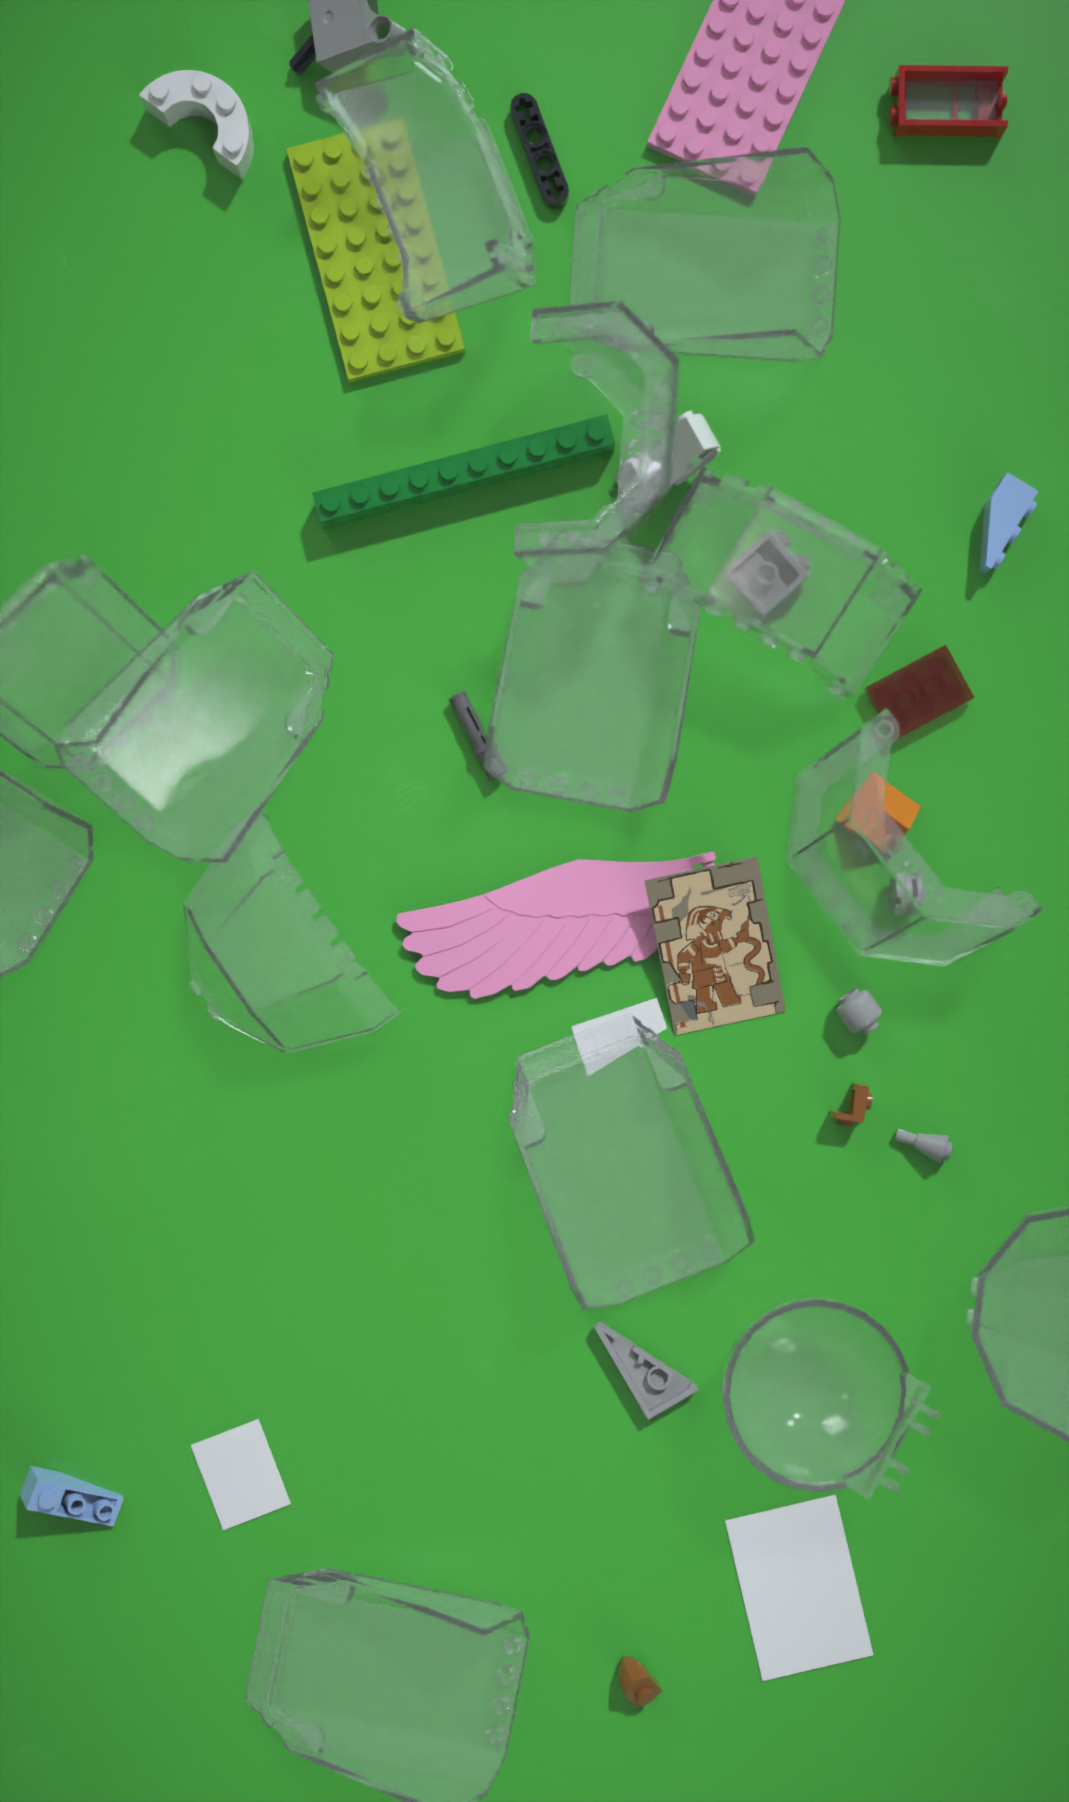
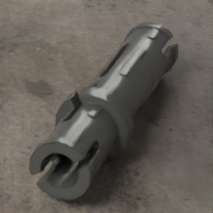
[449,691,506,781]

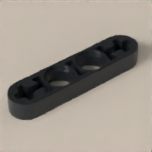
[510,93,569,209]

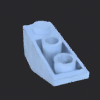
[979,472,1038,574]
[20,1466,124,1526]

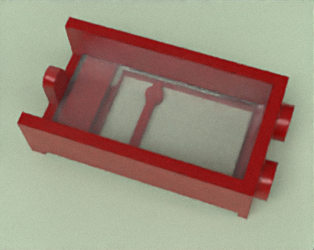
[888,65,1008,138]

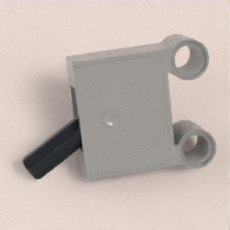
[289,0,408,75]

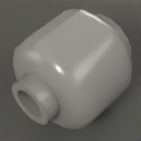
[836,988,882,1035]

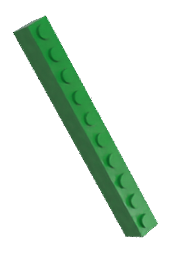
[312,414,615,529]

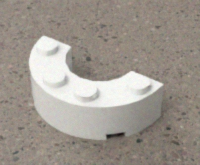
[139,70,254,180]
[614,410,721,509]

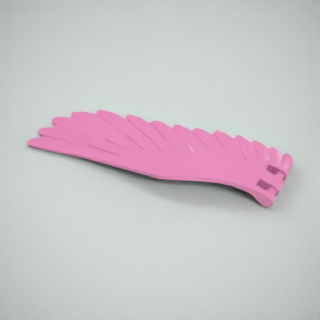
[396,851,716,999]

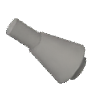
[895,1128,953,1164]

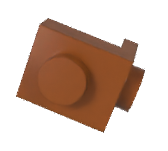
[829,1083,872,1127]

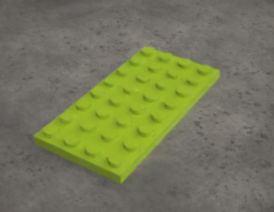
[286,118,465,383]

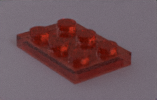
[864,645,975,742]

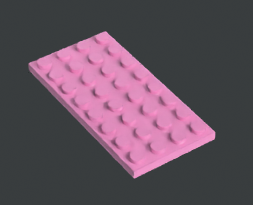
[647,0,846,196]

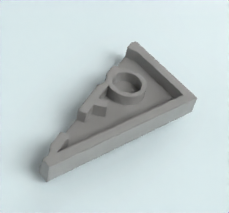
[594,1321,699,1420]

